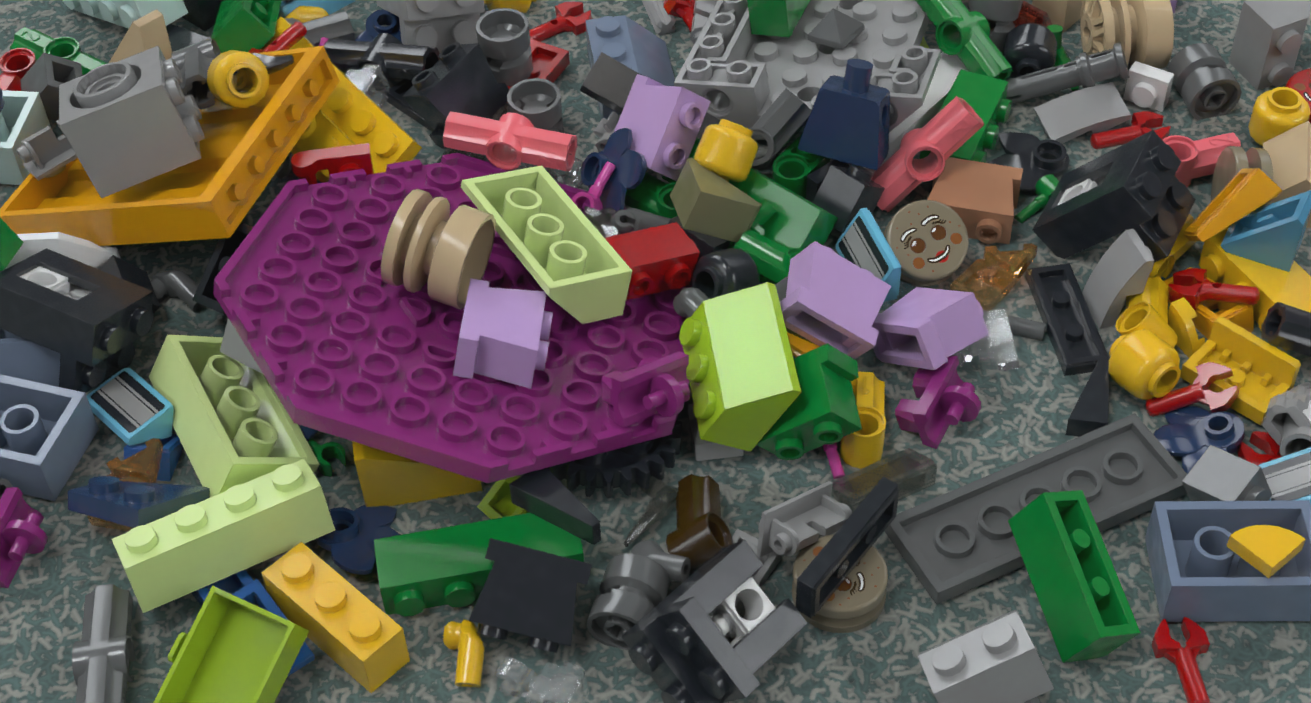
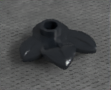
[988,132,1070,192]

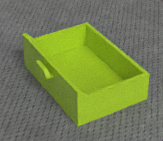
[153,585,309,703]

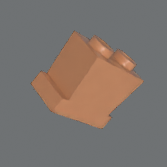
[927,157,1023,245]

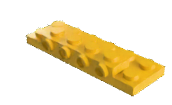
[260,16,422,183]

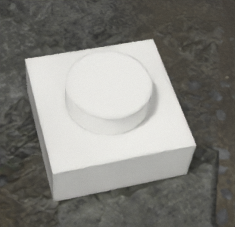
[1123,61,1174,112]

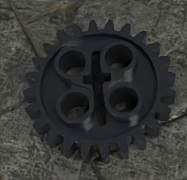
[547,418,682,498]

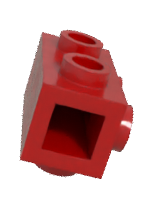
[605,222,700,300]

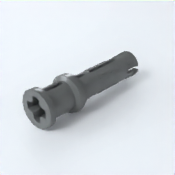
[1005,42,1130,104]

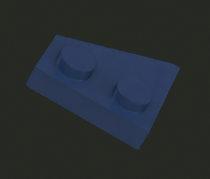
[68,476,210,528]

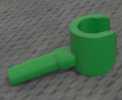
[1014,174,1059,224]
[308,439,346,477]

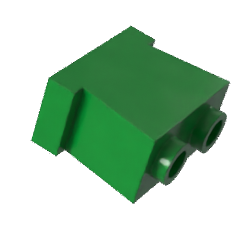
[757,343,862,460]

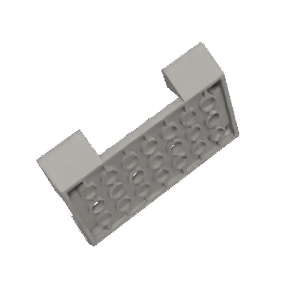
[674,0,941,132]

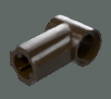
[666,474,733,574]

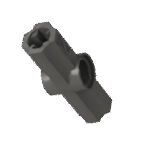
[72,584,135,703]

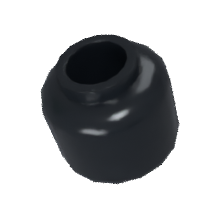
[1003,23,1057,78]
[692,248,760,299]

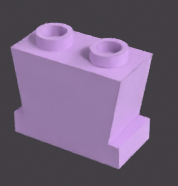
[614,74,711,181]
[780,241,891,359]
[453,278,553,389]
[872,287,989,370]

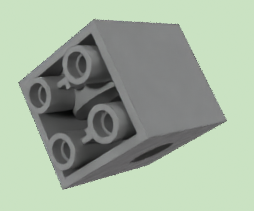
[59,46,205,198]

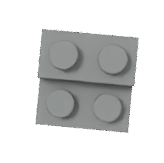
[376,0,485,53]

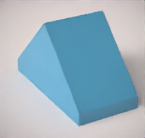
[1220,190,1311,272]

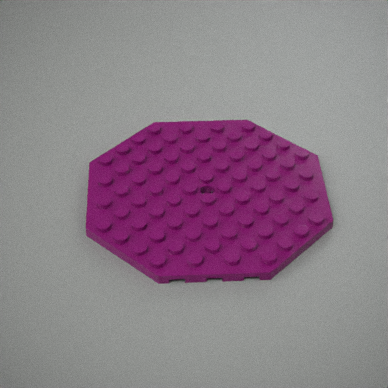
[213,153,692,483]

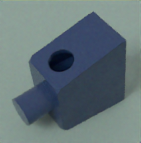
[798,59,890,171]

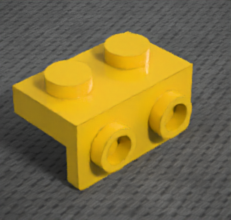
[1180,316,1301,426]

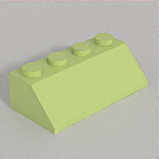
[461,165,632,324]
[149,334,320,498]
[112,458,335,613]

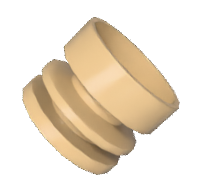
[1080,0,1174,69]
[381,189,496,309]

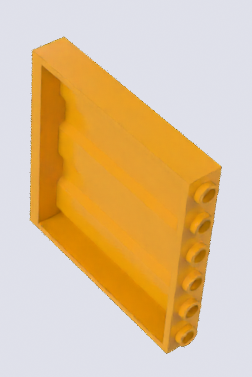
[0,46,340,246]

